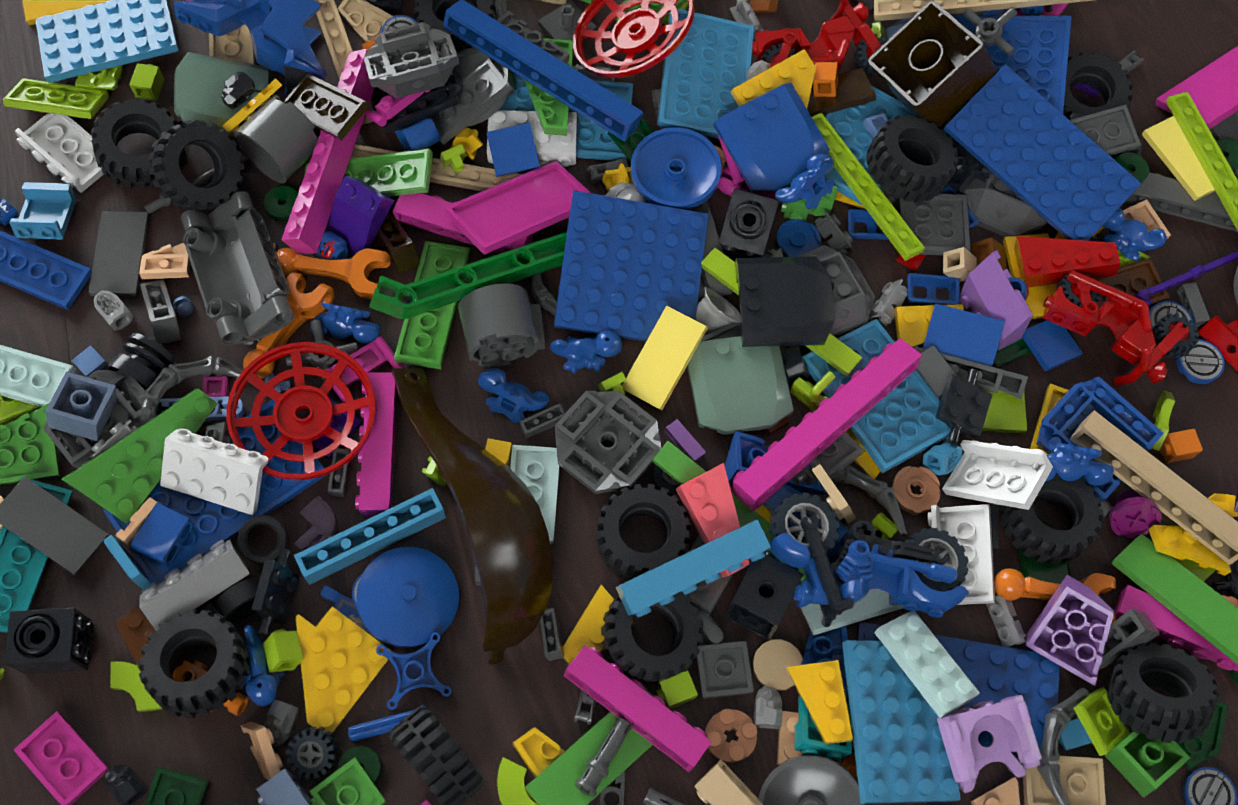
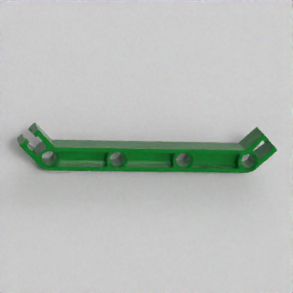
[369,232,567,319]

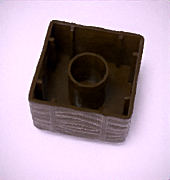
[868,1,997,128]

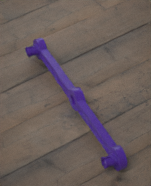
[1134,251,1238,306]

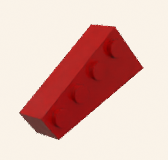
[1014,236,1121,288]

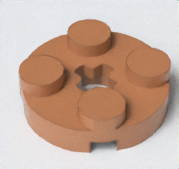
[891,466,941,516]
[705,709,757,763]

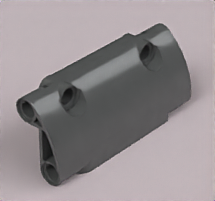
[181,191,294,346]

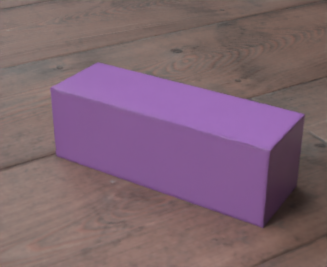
[665,419,706,463]

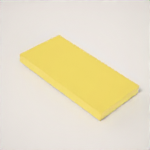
[1142,116,1215,201]
[622,306,708,410]

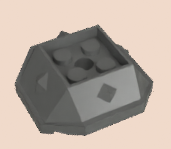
[364,22,460,98]
[960,166,1047,237]
[796,245,875,337]
[44,370,158,468]
[555,391,661,494]

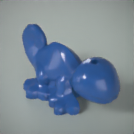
[775,154,835,209]
[1102,208,1167,261]
[310,302,381,344]
[550,330,622,374]
[478,368,549,423]
[1045,443,1114,486]
[243,625,286,706]

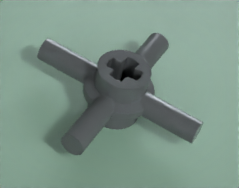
[964,7,1017,56]
[286,320,358,383]

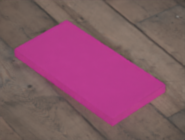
[1155,46,1238,130]
[445,161,590,255]

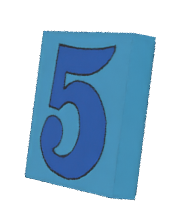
[104,535,152,589]

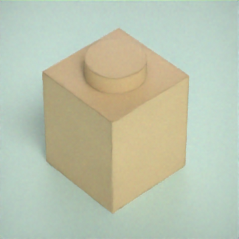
[943,247,977,282]

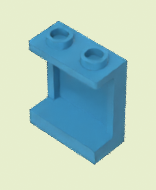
[9,182,77,239]

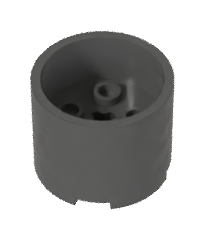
[234,95,319,183]
[458,284,539,368]

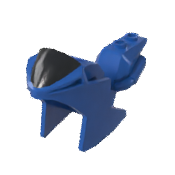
[173,0,327,95]

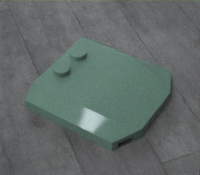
[174,52,268,139]
[687,336,794,435]

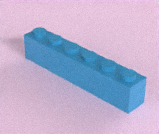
[294,488,446,585]
[615,519,771,618]

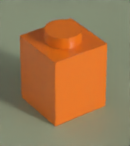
[813,62,838,97]
[1159,428,1203,463]

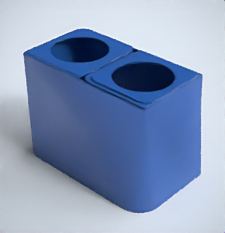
[395,118,442,152]
[131,501,194,567]

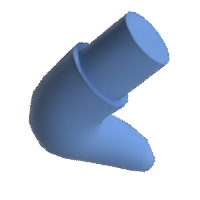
[264,372,291,392]

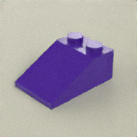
[326,176,394,255]

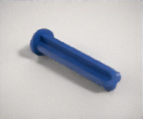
[348,704,424,741]

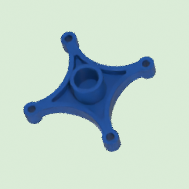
[376,632,451,710]

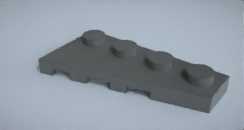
[496,11,570,64]

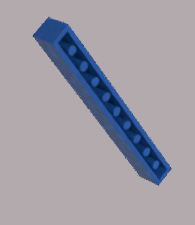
[443,0,643,141]

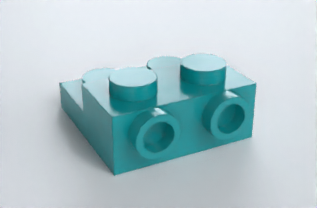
[794,696,852,763]

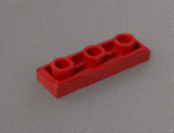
[1198,315,1238,371]

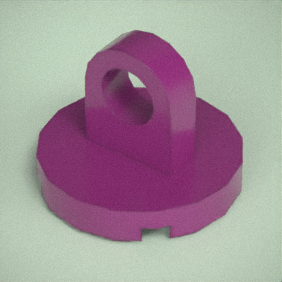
[1109,491,1161,538]

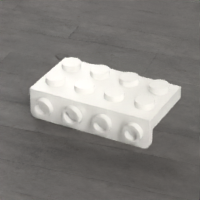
[487,110,577,167]
[15,113,104,193]
[160,429,268,515]
[942,440,1053,510]
[928,504,995,605]

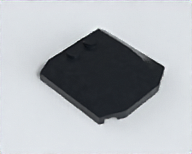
[372,67,463,134]
[735,257,835,347]

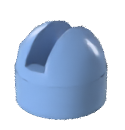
[173,296,194,317]

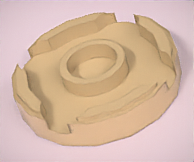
[752,639,803,691]

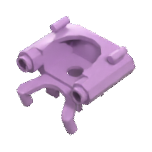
[937,695,1042,793]

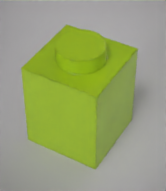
[129,63,164,101]
[263,629,304,673]
[656,670,698,709]

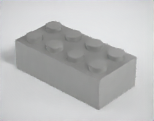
[139,539,250,631]

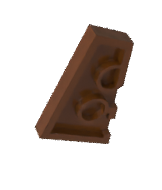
[115,606,191,673]

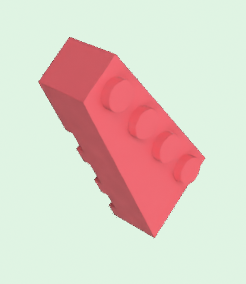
[676,463,750,578]

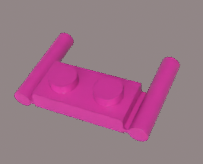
[365,89,431,126]
[326,336,405,403]

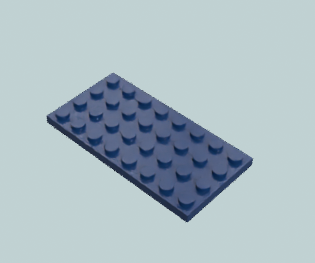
[944,64,1141,241]
[103,400,328,585]
[856,622,1059,753]

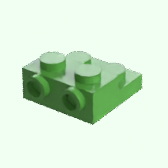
[781,186,838,221]
[310,757,387,805]

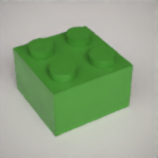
[1105,732,1190,798]

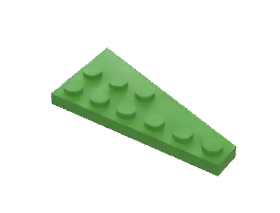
[523,38,573,136]
[62,389,218,523]
[0,403,61,485]

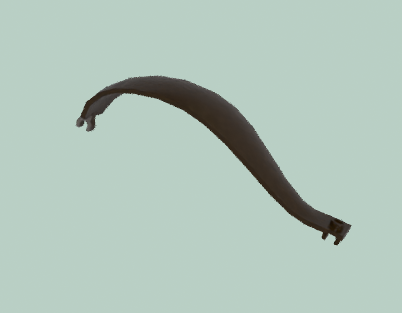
[391,368,553,665]

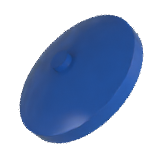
[631,127,721,210]
[356,547,459,649]

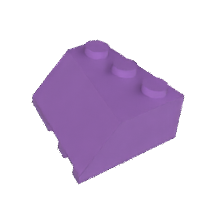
[960,250,1033,351]
[1026,575,1114,686]

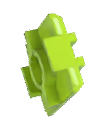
[75,65,123,90]

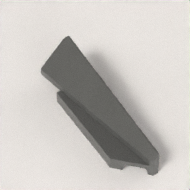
[914,346,1028,399]

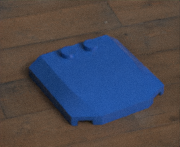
[713,83,830,193]
[1036,377,1164,502]

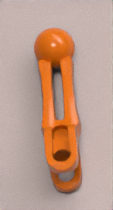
[276,248,391,300]
[243,272,335,379]
[994,568,1116,624]

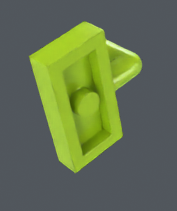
[790,371,835,412]

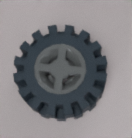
[286,727,339,779]

